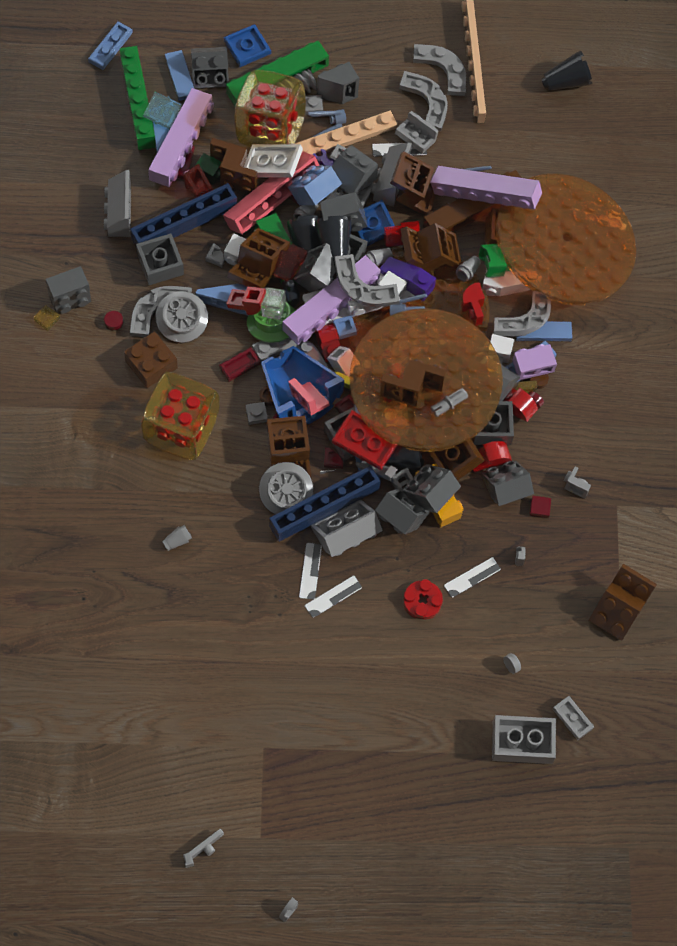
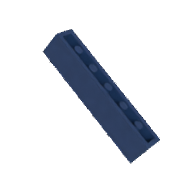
[130,183,237,247]
[269,466,380,542]

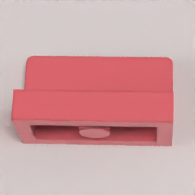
[288,378,329,416]

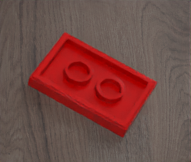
[332,410,401,470]

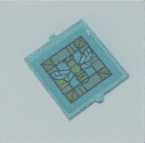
[143,92,182,129]

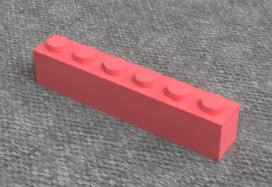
[223,151,320,234]

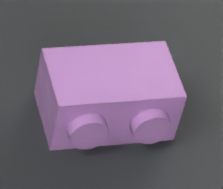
[512,344,557,380]

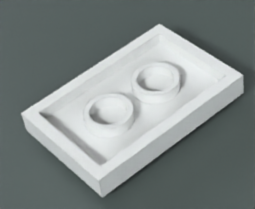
[244,144,303,178]

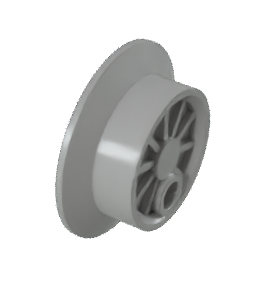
[156,291,208,343]
[259,462,313,514]

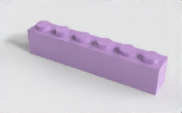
[149,88,214,187]
[431,166,542,209]
[283,255,381,345]

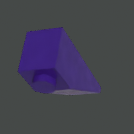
[379,257,436,302]

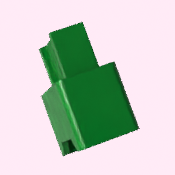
[479,244,517,277]

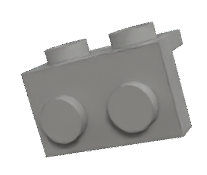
[395,111,438,154]

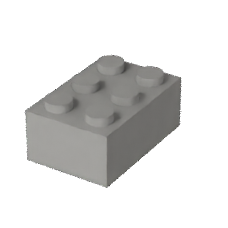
[492,715,556,764]

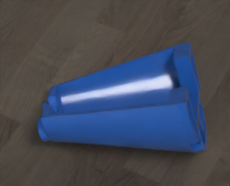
[261,346,344,424]

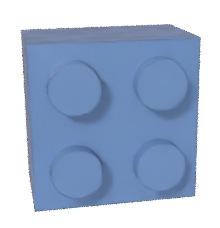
[288,165,342,205]

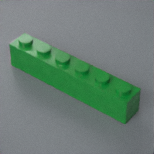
[226,40,329,110]
[119,46,156,150]

